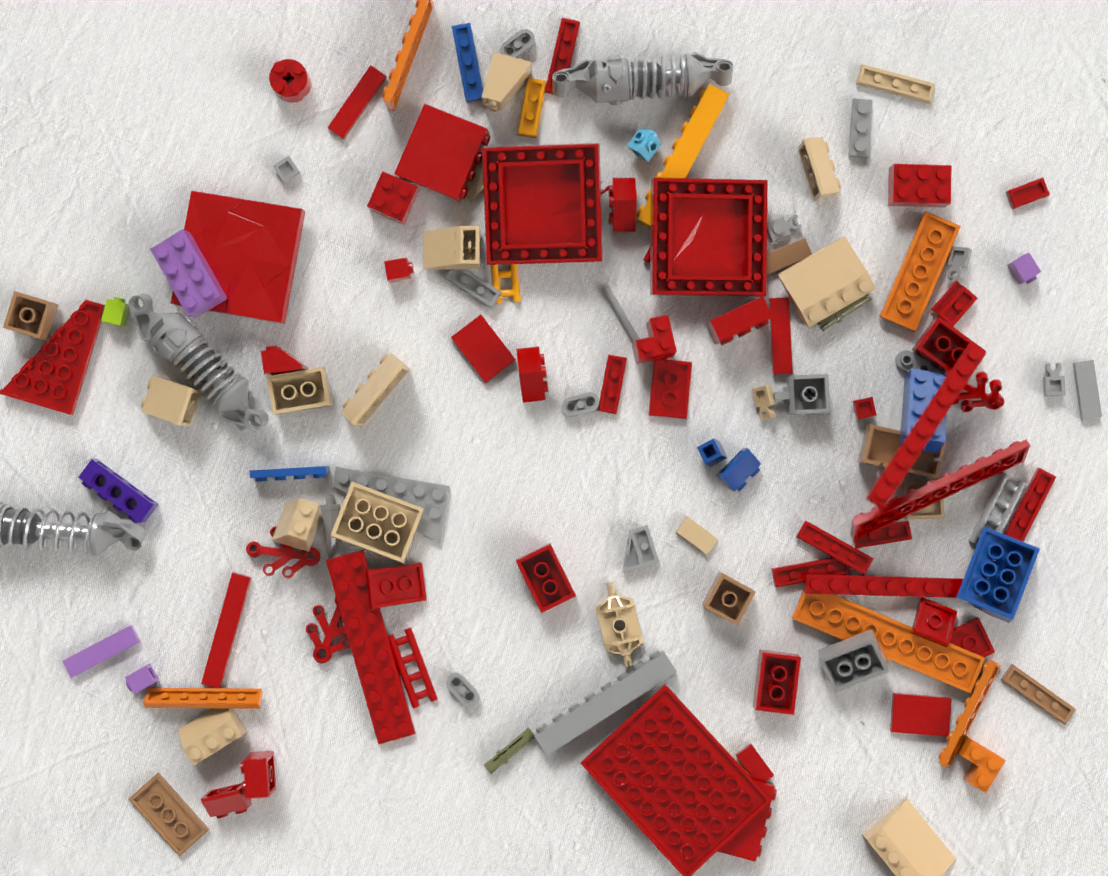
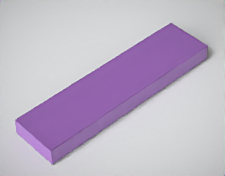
[62,625,141,678]

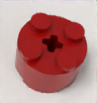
[269,59,311,103]

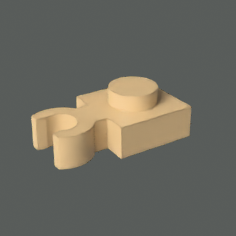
[752,385,775,420]

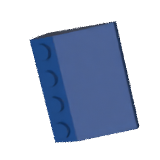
[956,527,1040,623]

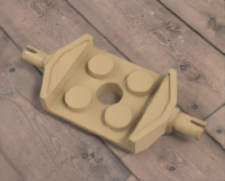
[596,582,643,667]

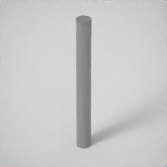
[602,285,639,343]

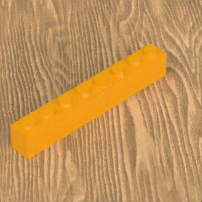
[636,83,730,229]

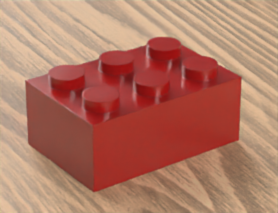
[888,164,952,208]
[706,296,772,346]
[911,317,986,374]
[516,543,576,613]
[753,649,801,715]

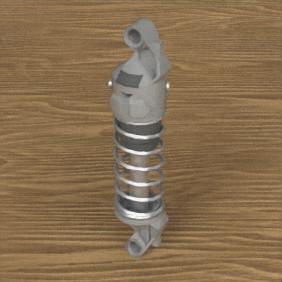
[0,502,146,556]

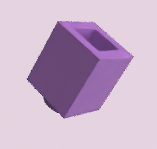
[1008,253,1041,284]
[125,664,159,694]

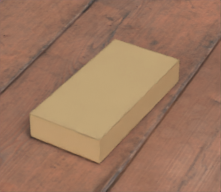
[676,516,718,555]

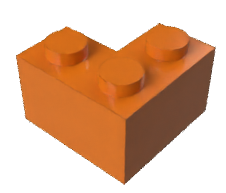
[958,736,1006,793]

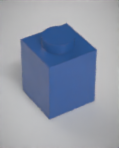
[697,438,727,467]

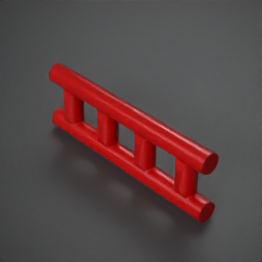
[388,627,438,709]

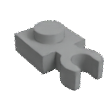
[767,215,802,242]
[947,246,972,281]
[1043,363,1066,396]

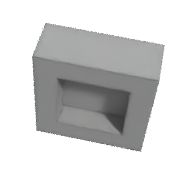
[273,156,300,183]

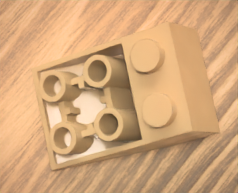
[423,226,481,269]

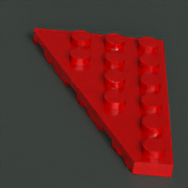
[0,300,105,415]

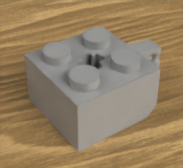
[773,374,830,415]

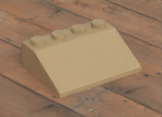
[777,236,876,328]
[342,353,410,427]
[330,482,424,564]
[862,798,956,876]

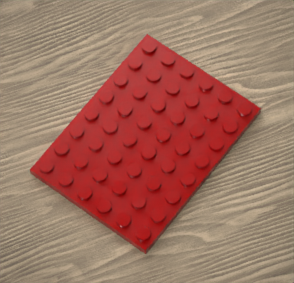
[580,684,772,876]

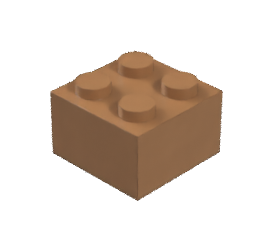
[3,291,59,341]
[701,571,756,626]

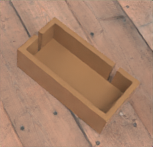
[858,424,947,479]

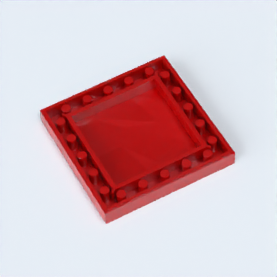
[482,143,603,265]
[650,177,768,297]
[170,191,306,324]

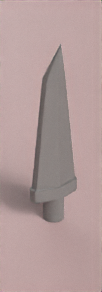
[320,495,340,559]

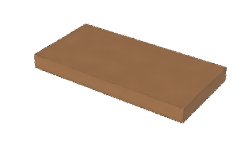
[128,772,209,856]

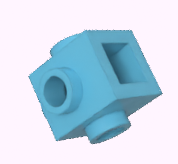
[627,128,662,162]

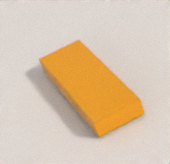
[518,78,546,138]

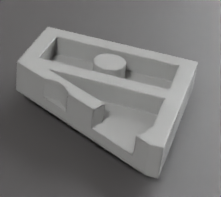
[623,525,659,573]

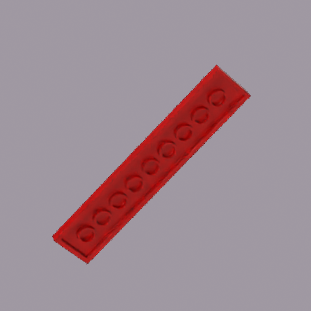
[850,439,1030,540]
[326,549,416,745]

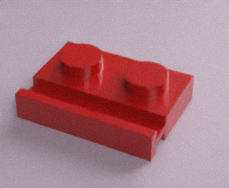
[930,280,978,327]

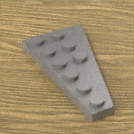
[333,467,450,543]

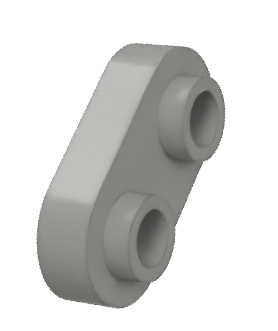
[500,29,535,58]
[895,350,933,373]
[562,392,599,417]
[446,672,479,707]

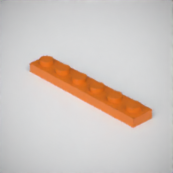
[938,660,1001,768]
[143,688,263,709]

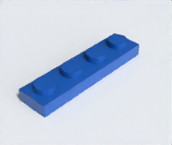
[452,23,483,103]
[249,466,330,482]

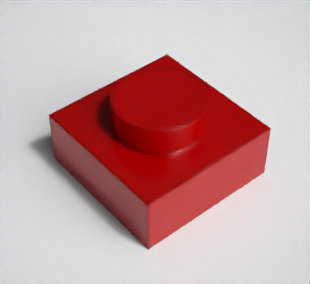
[852,397,877,420]

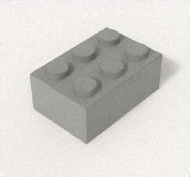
[818,629,889,692]

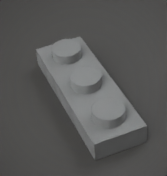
[848,98,873,158]

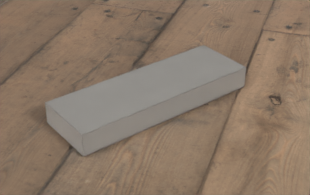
[444,269,502,309]
[1073,360,1102,420]

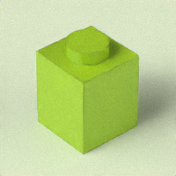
[101,297,130,327]

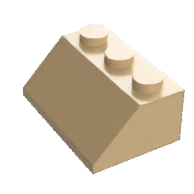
[798,137,841,202]
[266,367,333,415]
[178,708,247,766]

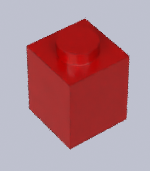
[384,258,414,283]

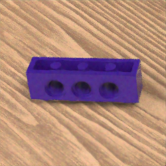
[78,459,158,524]

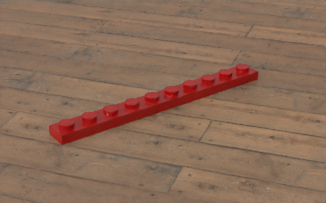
[865,342,986,510]
[804,574,964,598]

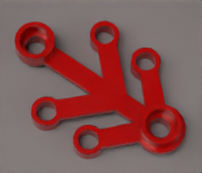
[945,370,1004,412]
[246,526,321,579]
[306,597,350,664]

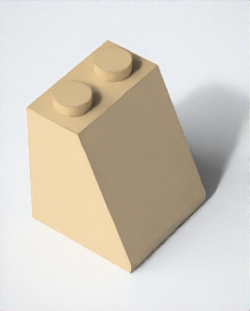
[482,52,532,112]
[141,375,201,427]
[272,498,321,552]

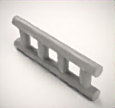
[969,472,1026,544]

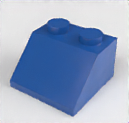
[716,448,761,492]

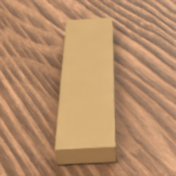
[856,64,935,104]

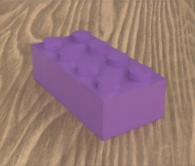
[150,229,228,318]

